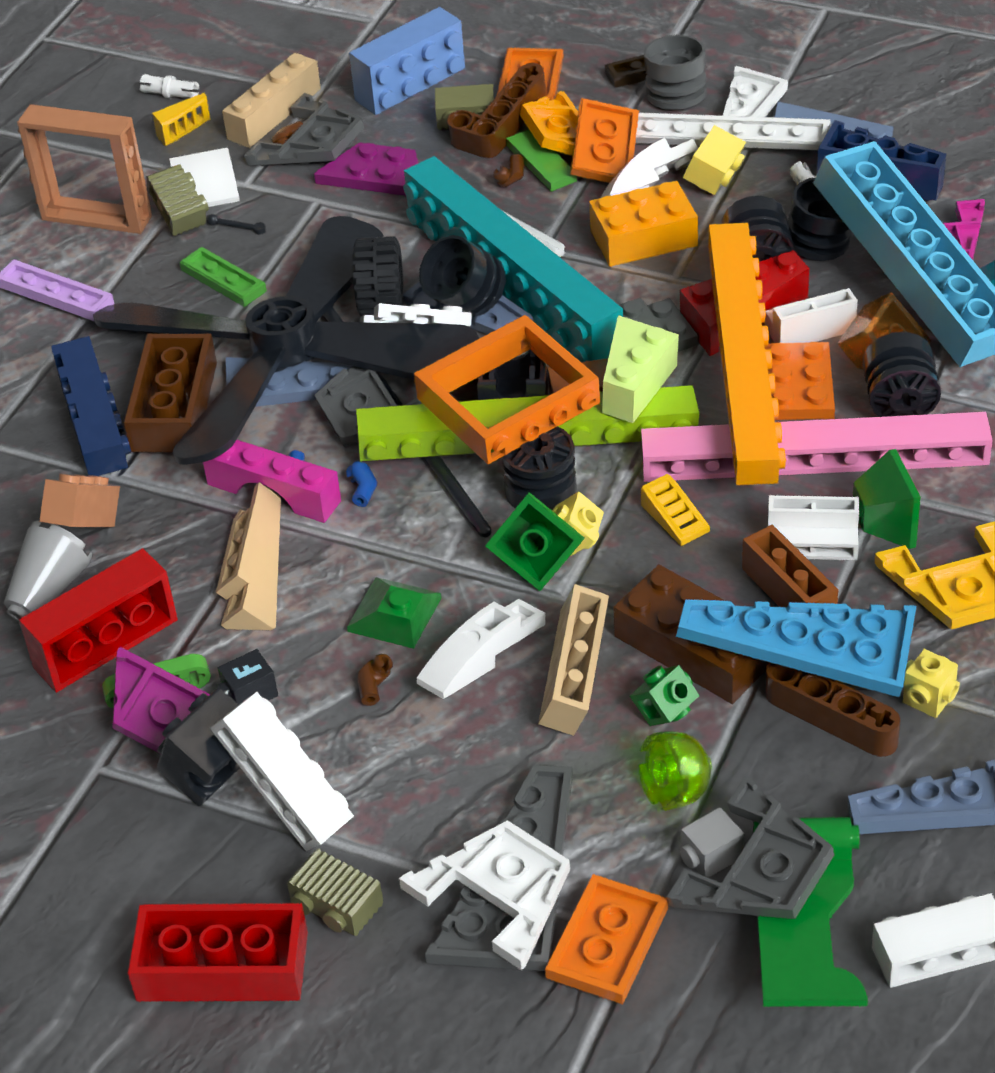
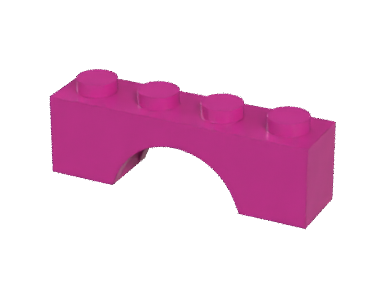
[203,440,341,523]

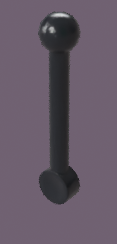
[206,214,266,235]

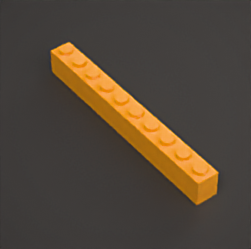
[708,223,786,485]

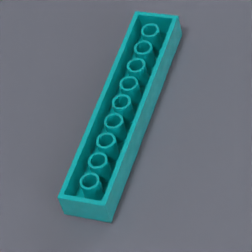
[403,156,623,362]

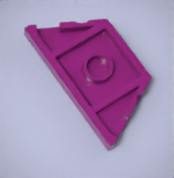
[314,142,418,196]
[112,647,210,754]

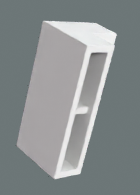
[765,288,857,343]
[768,495,859,560]

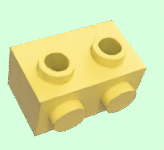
[683,125,746,195]

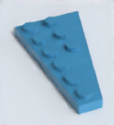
[676,600,916,697]

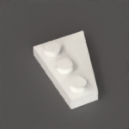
[723,66,788,117]

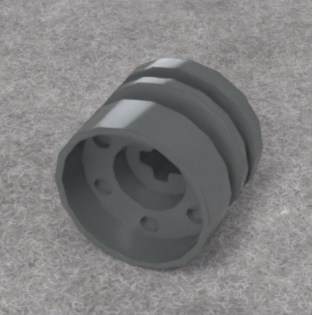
[644,35,707,110]

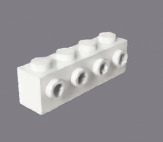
[210,692,354,852]

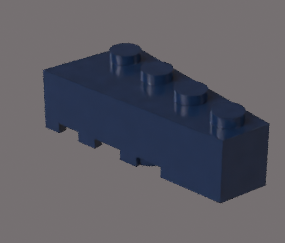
[817,120,947,201]
[51,336,131,476]

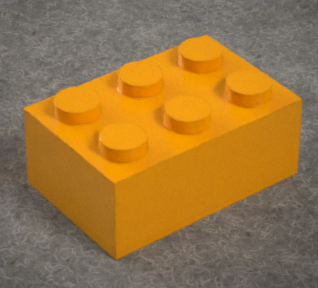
[589,181,698,267]

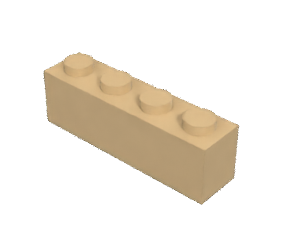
[222,52,321,148]
[538,584,609,736]

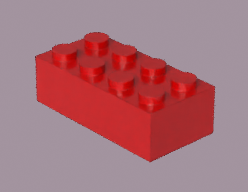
[19,548,178,693]
[128,903,308,1002]

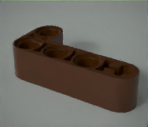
[447,63,547,158]
[766,662,900,757]

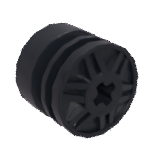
[788,177,852,261]
[721,195,794,262]
[419,235,506,317]
[862,332,941,417]
[502,426,577,510]

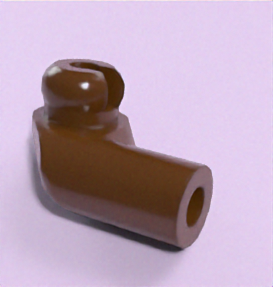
[271,121,303,144]
[493,154,524,187]
[357,654,393,706]

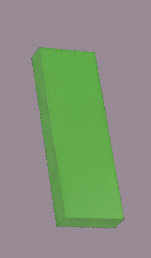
[506,130,577,191]
[180,247,267,307]

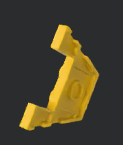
[875,521,995,630]

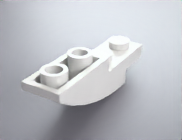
[601,138,698,198]
[417,599,546,699]

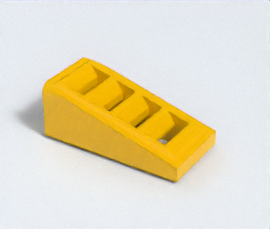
[152,93,210,146]
[641,474,710,546]

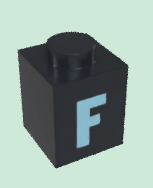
[216,649,278,704]

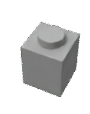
[679,807,744,878]

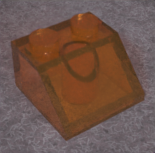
[837,292,931,370]

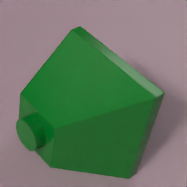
[853,449,921,549]
[485,492,585,591]
[347,577,442,649]

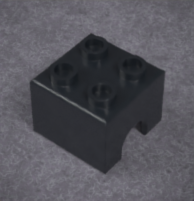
[477,350,548,400]
[157,688,240,806]

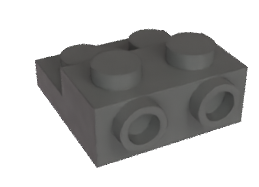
[619,297,698,352]

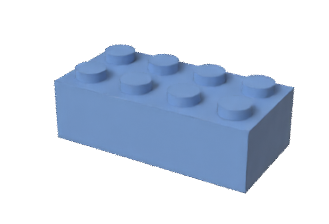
[349,7,465,115]

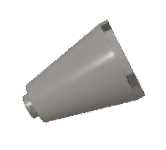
[4,521,93,621]

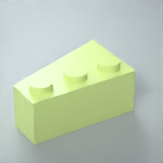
[602,315,679,423]

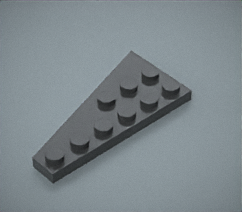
[425,765,573,971]

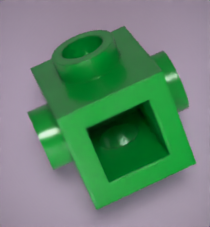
[630,665,700,726]

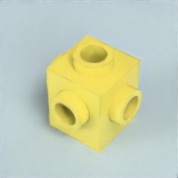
[552,491,604,556]
[903,649,960,718]

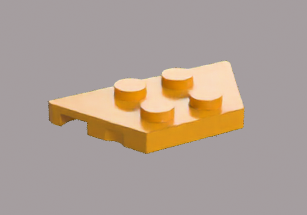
[519,91,578,156]

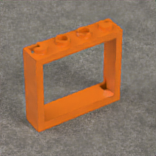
[414,315,600,464]

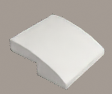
[169,148,240,207]

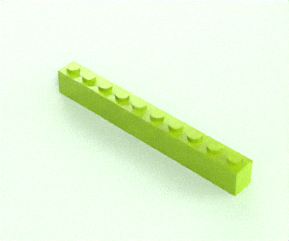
[356,385,699,462]

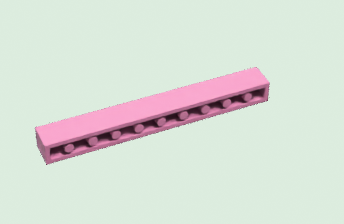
[641,412,992,482]

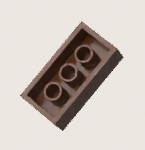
[124,334,217,452]
[613,564,769,705]

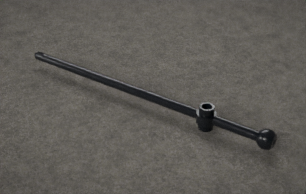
[324,304,492,538]

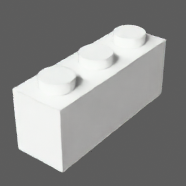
[872,893,995,988]

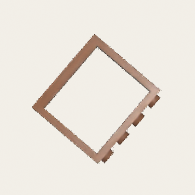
[17,104,152,234]

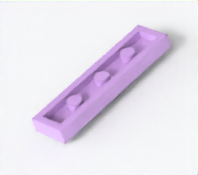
[0,259,114,321]

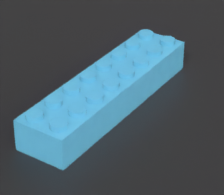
[813,141,995,367]

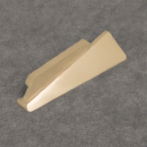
[216,482,281,630]

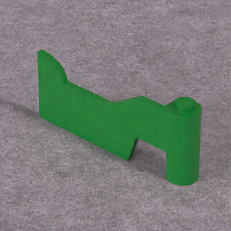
[753,817,868,1007]

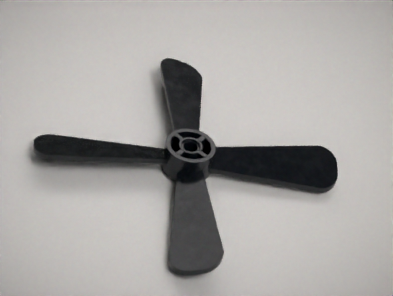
[93,216,479,465]

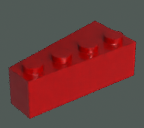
[680,250,809,357]

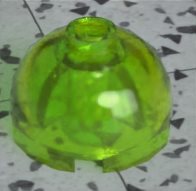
[639,731,712,811]

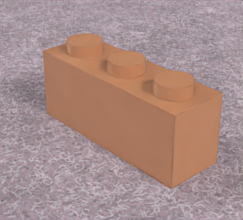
[39,474,120,527]

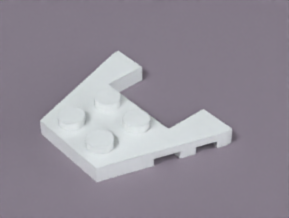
[359,304,471,327]
[399,820,570,970]

